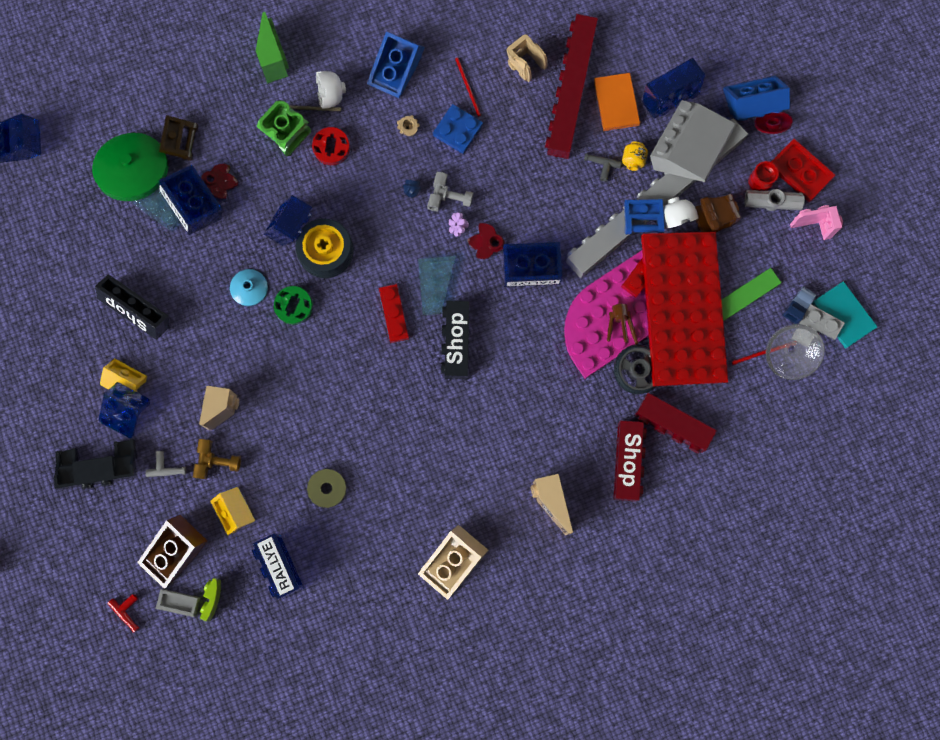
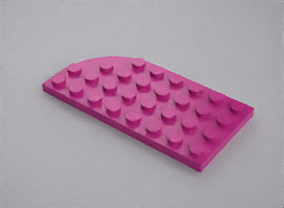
[564,250,649,379]

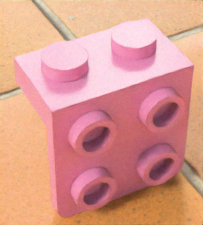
[790,205,843,240]

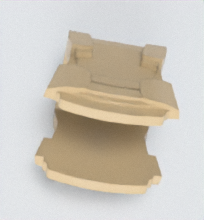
[507,34,547,82]

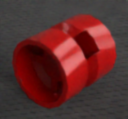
[748,161,779,191]

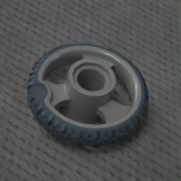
[614,345,656,394]

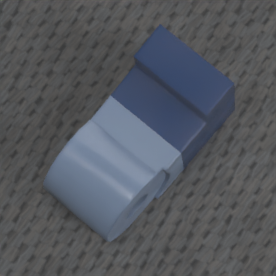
[782,286,816,324]

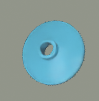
[230,269,268,306]

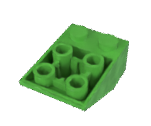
[256,12,289,83]

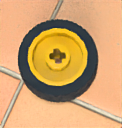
[295,218,354,279]

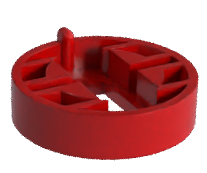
[312,127,350,166]

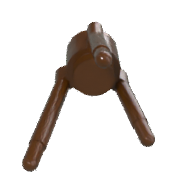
[607,304,638,344]

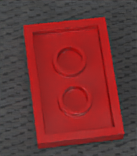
[771,139,835,202]

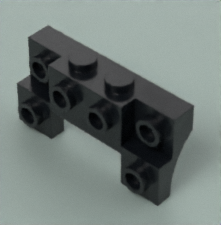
[54,439,137,490]

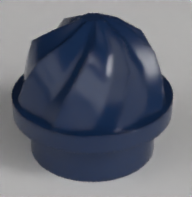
[403,180,421,198]

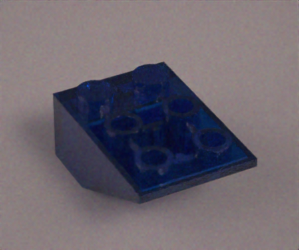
[0,113,41,163]

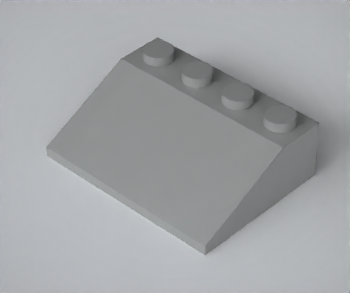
[650,100,736,182]

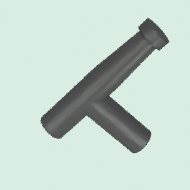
[584,153,621,182]

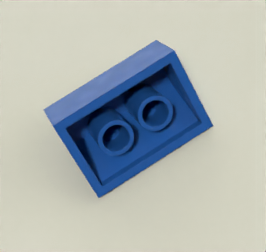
[723,76,790,121]

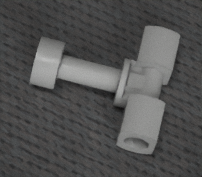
[427,172,473,212]

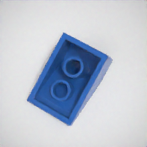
[367,32,425,98]

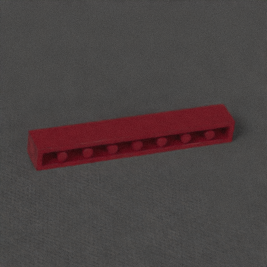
[545,14,598,159]

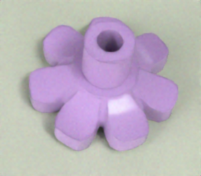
[449,213,469,236]

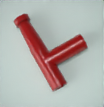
[107,594,140,633]

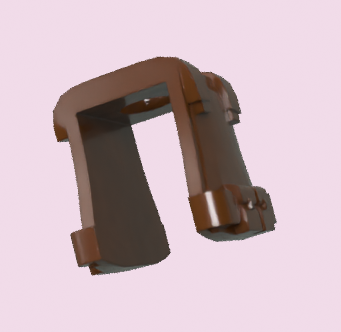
[695,194,741,233]

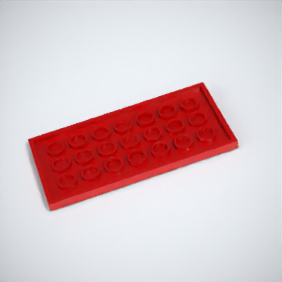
[641,232,728,387]

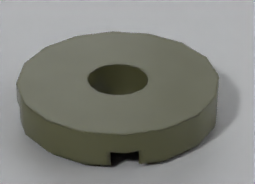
[307,469,347,508]

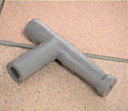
[145,451,186,477]

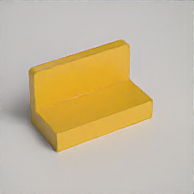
[100,358,147,402]
[210,487,255,535]

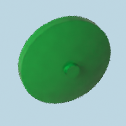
[92,133,169,201]

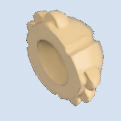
[397,115,420,136]

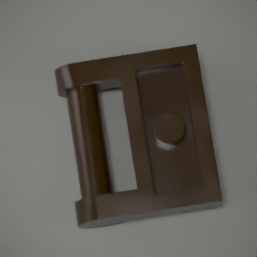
[159,115,199,161]

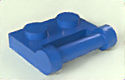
[624,199,664,235]

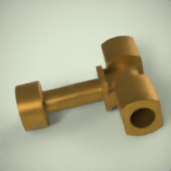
[193,439,241,479]

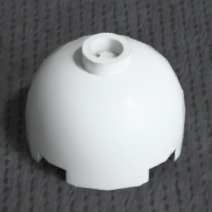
[316,71,346,109]
[663,197,698,229]

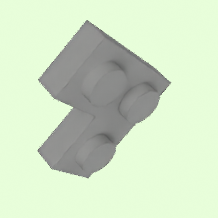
[790,304,845,347]

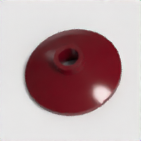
[755,112,793,134]

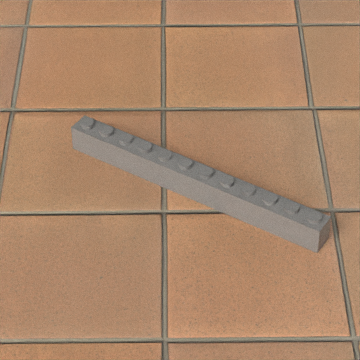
[566,118,748,278]

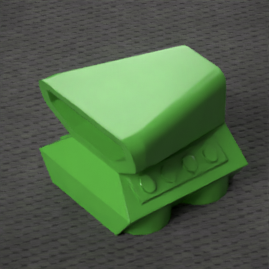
[257,100,311,156]

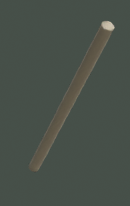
[289,105,341,111]

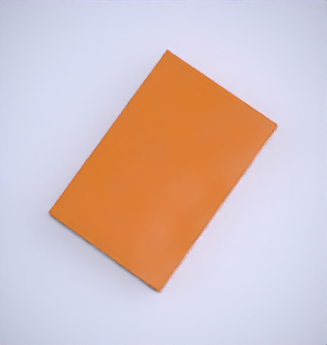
[594,73,640,131]

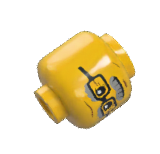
[622,142,648,171]

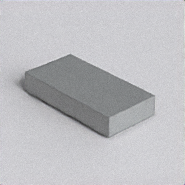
[156,589,201,617]

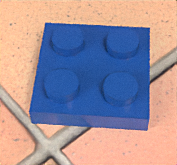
[433,104,483,154]

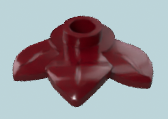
[201,164,239,199]
[467,223,505,259]

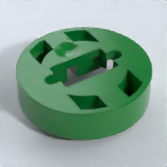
[274,286,313,325]

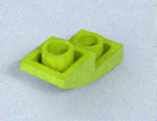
[200,578,221,622]

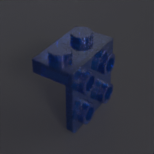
[99,382,151,438]

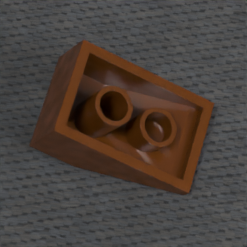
[137,515,208,589]

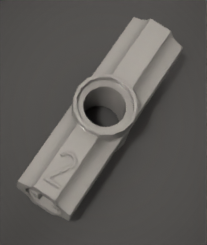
[744,189,804,211]

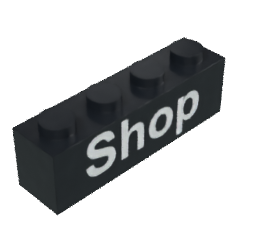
[95,274,169,340]
[441,301,469,380]

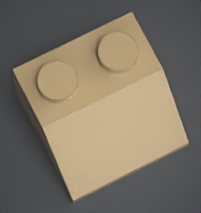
[199,386,239,430]

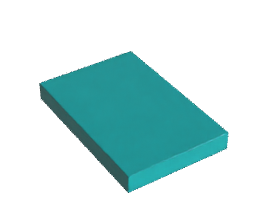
[812,281,877,349]

